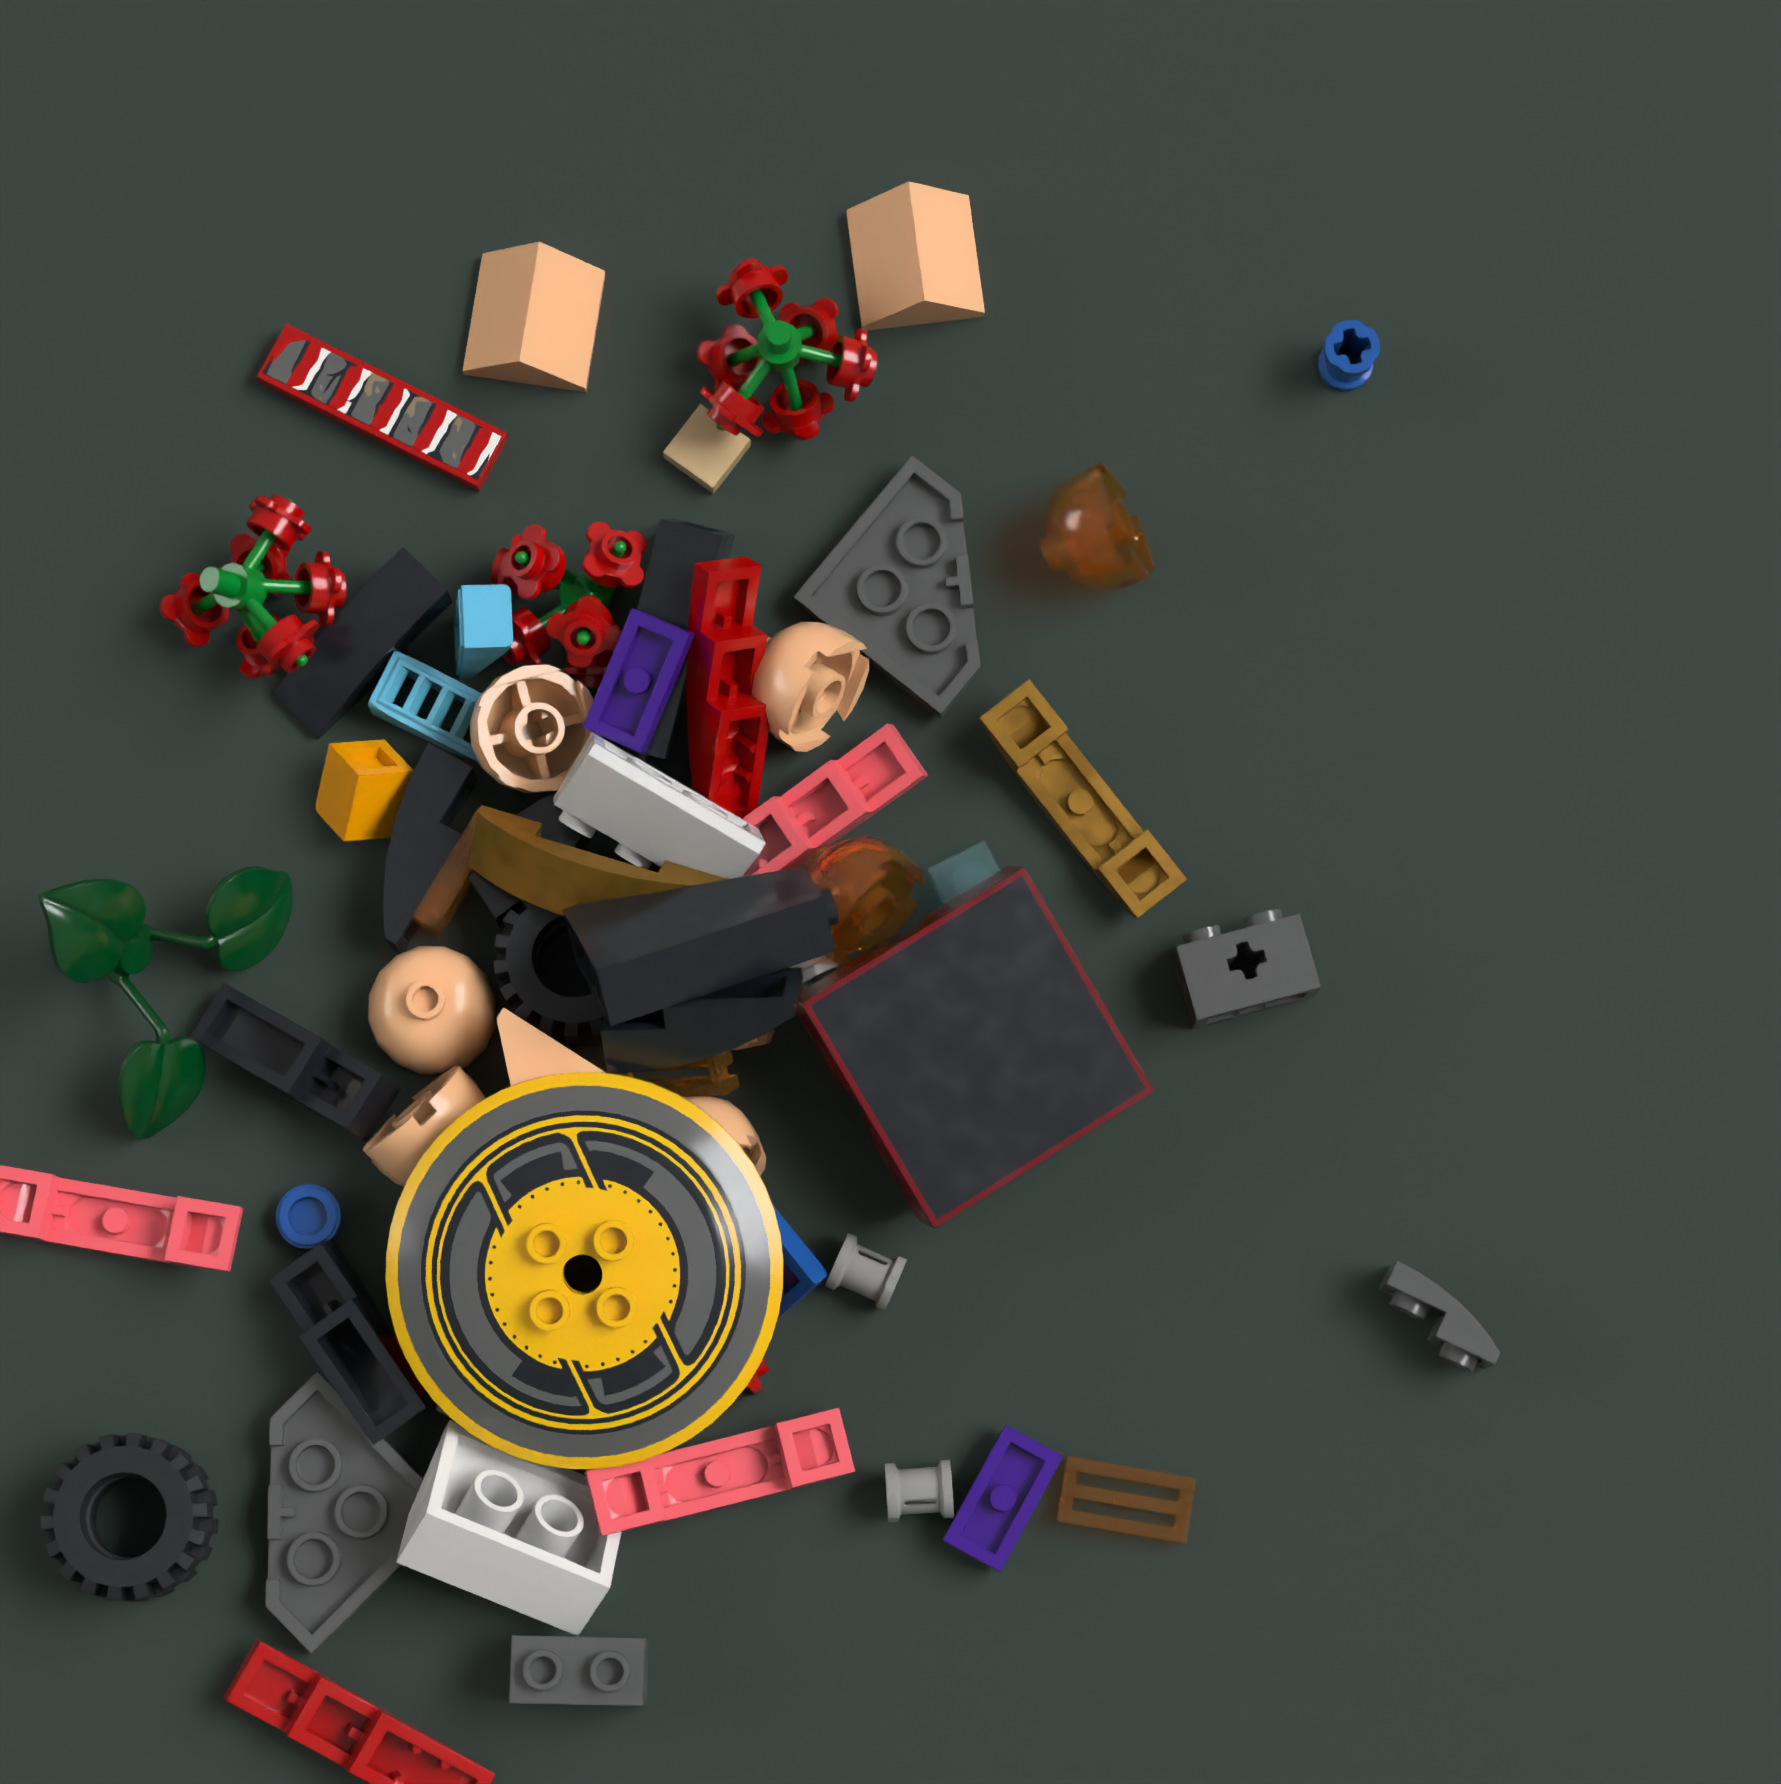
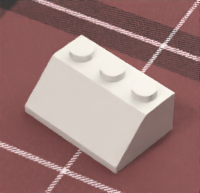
[553,732,766,879]
[396,1420,621,1636]

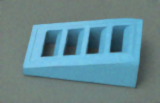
[453,584,513,679]
[368,650,482,766]

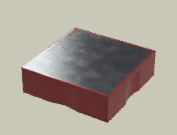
[796,866,1154,1229]

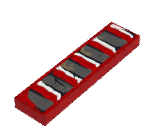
[257,323,509,492]

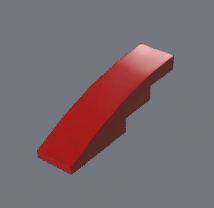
[686,556,770,819]
[223,1638,496,1784]

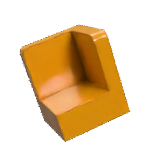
[315,739,414,842]

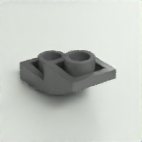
[1378,1261,1500,1373]

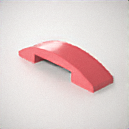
[0,1165,244,1272]
[585,1408,855,1537]

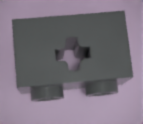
[1171,909,1321,1029]
[509,1635,649,1706]

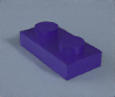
[582,608,695,753]
[942,1425,1063,1573]

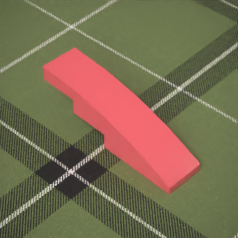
[742,723,928,877]

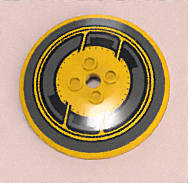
[386,1071,784,1469]

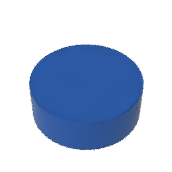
[276,1184,343,1251]

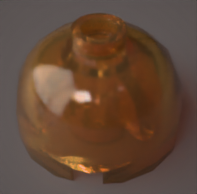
[1039,462,1155,592]
[805,836,926,965]

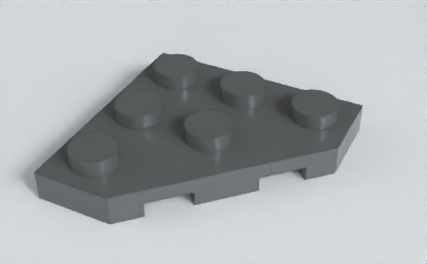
[793,455,981,719]
[265,1372,423,1654]

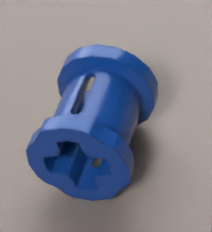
[1318,320,1380,392]

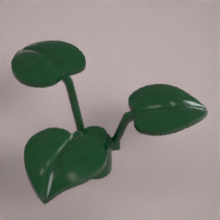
[38,866,293,1140]

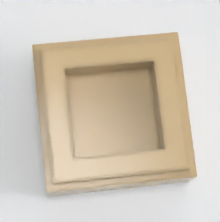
[663,404,751,494]

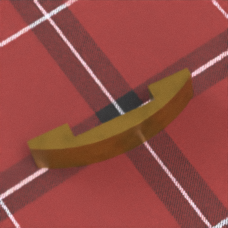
[978,679,1187,919]
[469,805,727,916]

